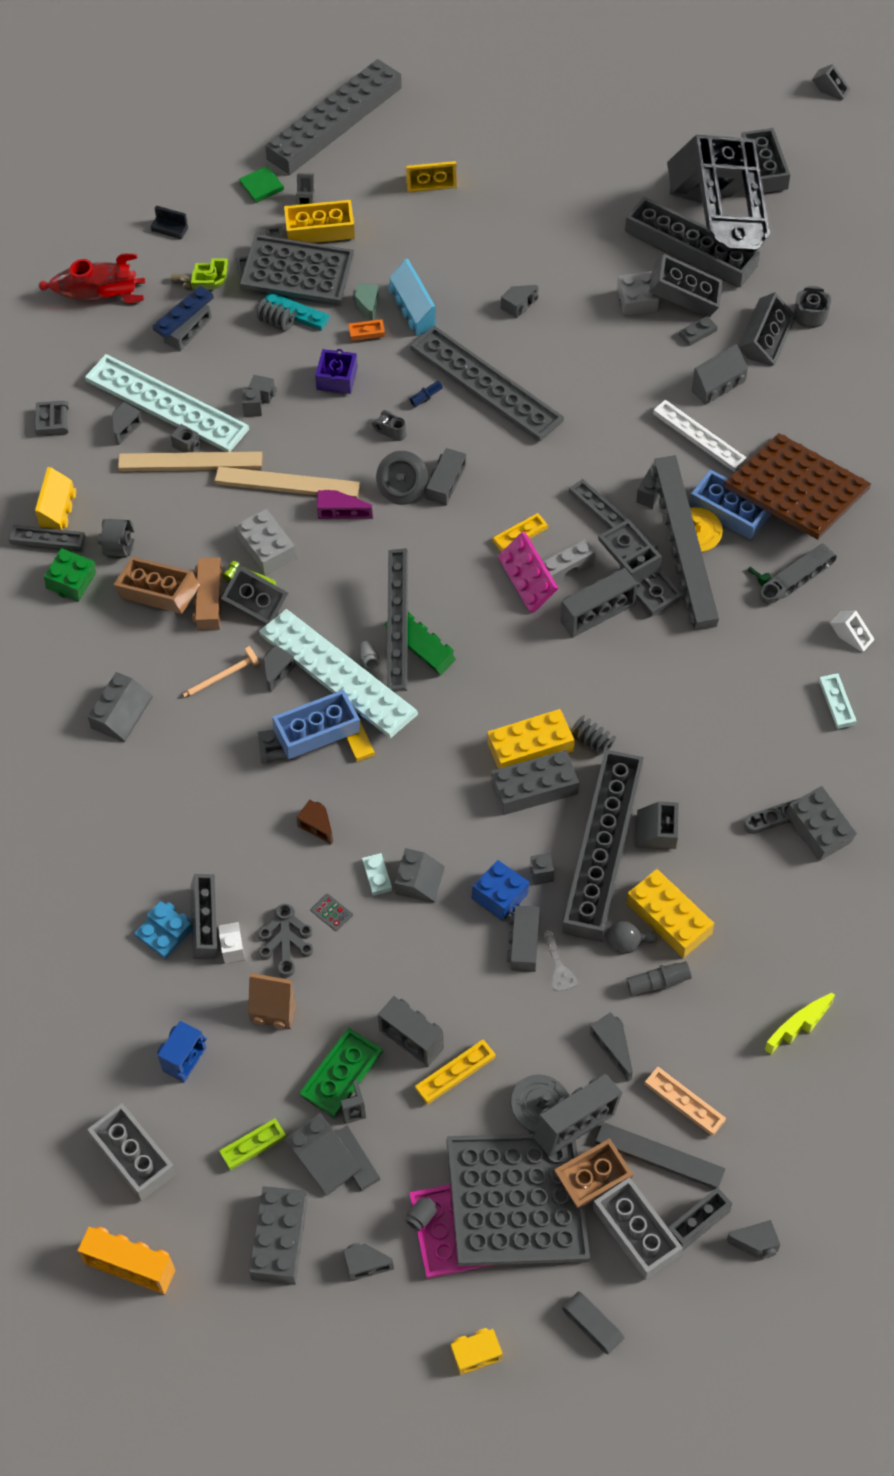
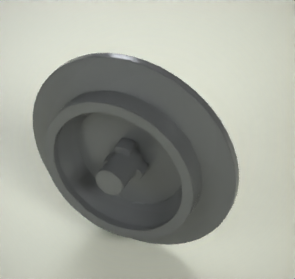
[376,451,428,504]
[511,1075,569,1133]

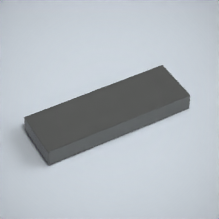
[336,1125,380,1191]

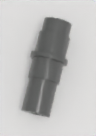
[626,961,692,996]

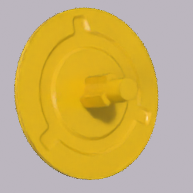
[690,507,723,552]

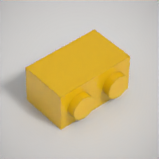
[451,1328,503,1375]

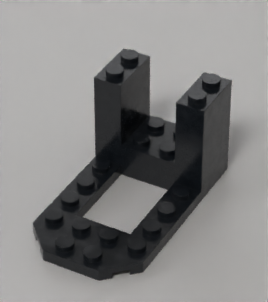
[667,135,770,252]

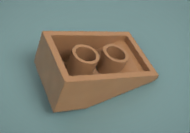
[248,973,296,1029]
[554,1138,633,1208]

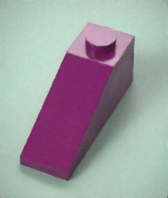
[317,490,373,519]

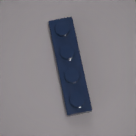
[152,285,214,339]

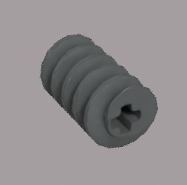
[257,299,295,331]
[572,715,616,755]

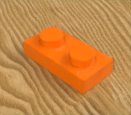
[348,319,385,341]

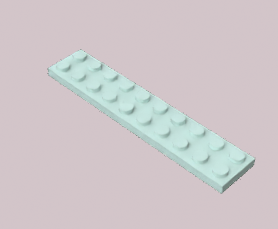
[85,354,249,452]
[259,609,418,739]

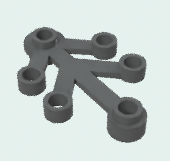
[259,904,313,977]

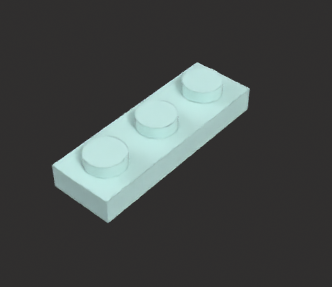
[819,673,857,729]

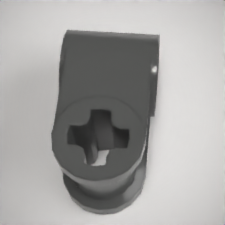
[372,410,407,441]

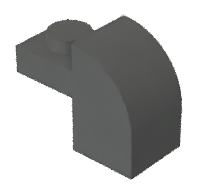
[296,173,315,205]

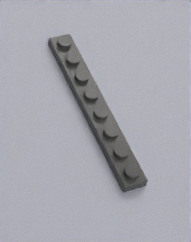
[387,548,408,692]

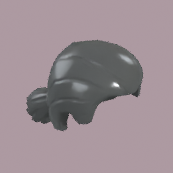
[607,921,657,953]

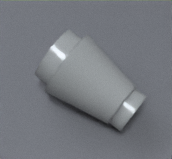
[361,641,380,669]

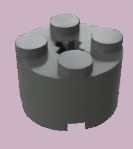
[794,286,831,327]
[98,519,134,557]

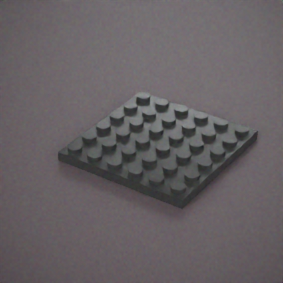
[446,1134,590,1266]

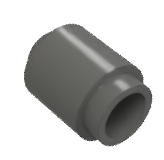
[405,1197,437,1231]

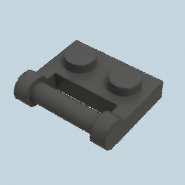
[35,401,69,435]
[258,730,300,763]

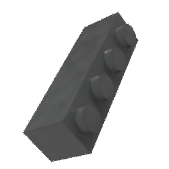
[191,874,217,959]

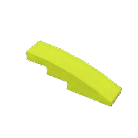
[765,993,835,1055]

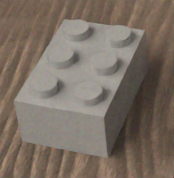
[235,509,297,575]

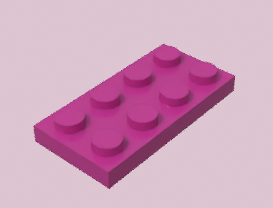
[498,532,559,613]

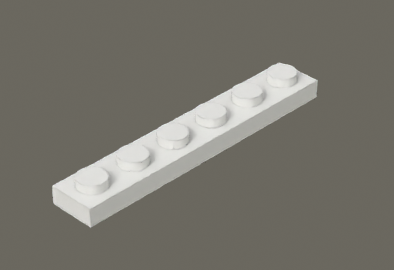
[653,400,747,473]

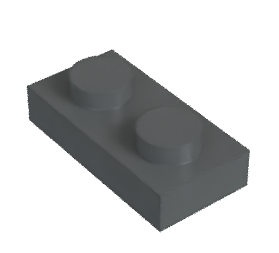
[679,316,718,346]

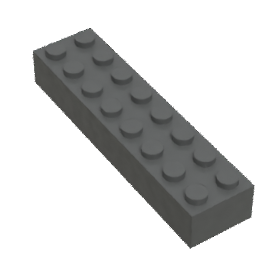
[625,197,760,288]

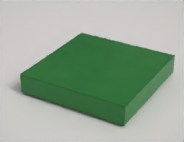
[239,166,284,203]

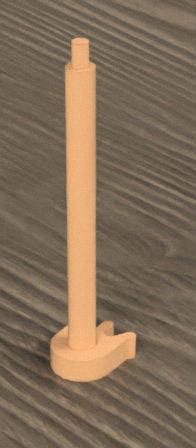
[183,646,259,697]

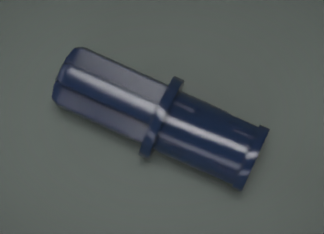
[409,381,443,407]

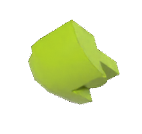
[191,258,228,290]

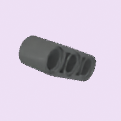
[562,1291,624,1355]

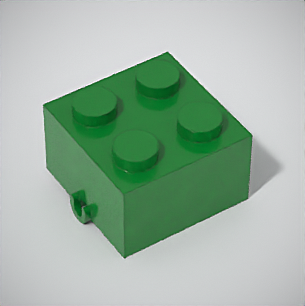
[44,548,96,602]

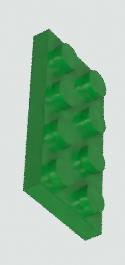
[299,1027,383,1118]

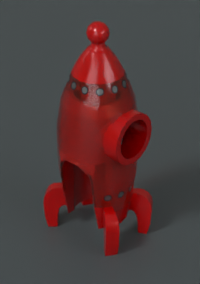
[39,253,146,303]

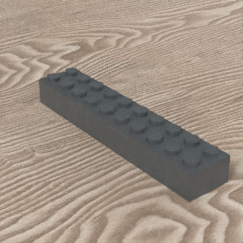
[265,59,402,175]
[562,749,644,942]

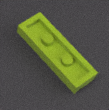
[219,1118,287,1171]

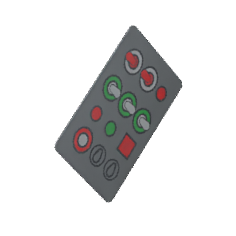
[311,894,353,931]

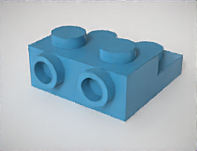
[134,901,192,959]

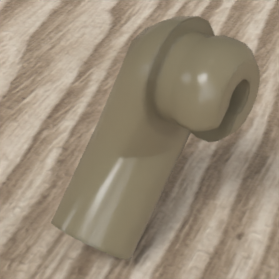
[171,274,192,289]

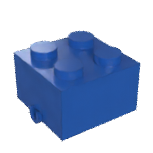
[471,860,530,921]
[157,1021,207,1082]

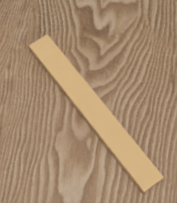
[118,451,263,472]
[215,466,360,499]

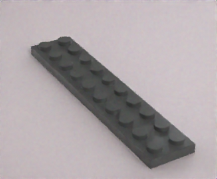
[410,326,564,442]

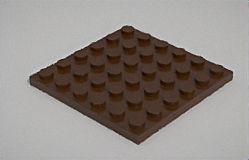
[724,433,871,540]

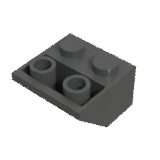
[636,801,679,849]

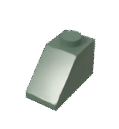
[353,283,379,321]

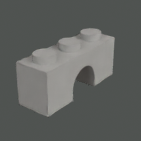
[543,539,595,585]

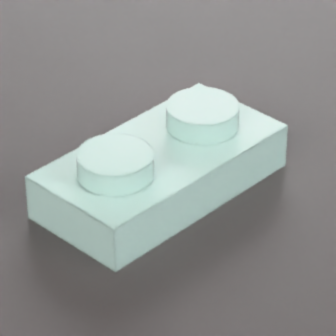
[362,853,392,896]

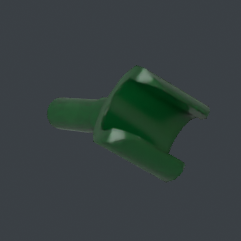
[748,567,771,586]

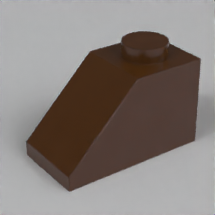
[296,799,333,844]

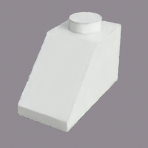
[830,610,874,652]
[219,922,245,963]

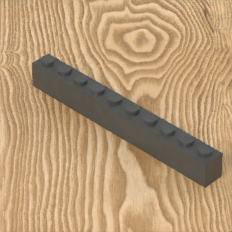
[651,455,719,630]

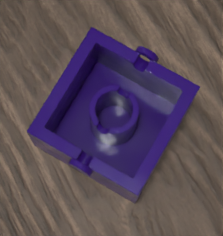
[315,349,358,394]

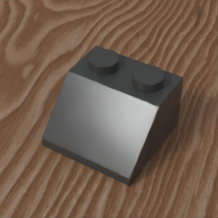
[394,848,445,903]

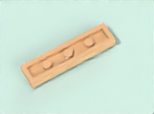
[644,1067,726,1137]

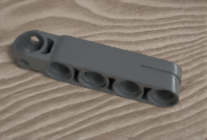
[760,543,837,604]

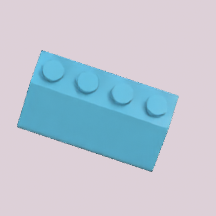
[388,259,436,336]

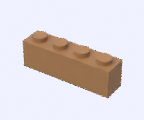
[192,557,222,630]

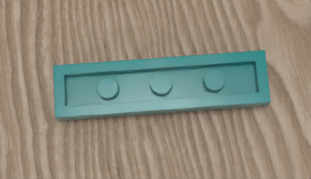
[265,293,330,331]

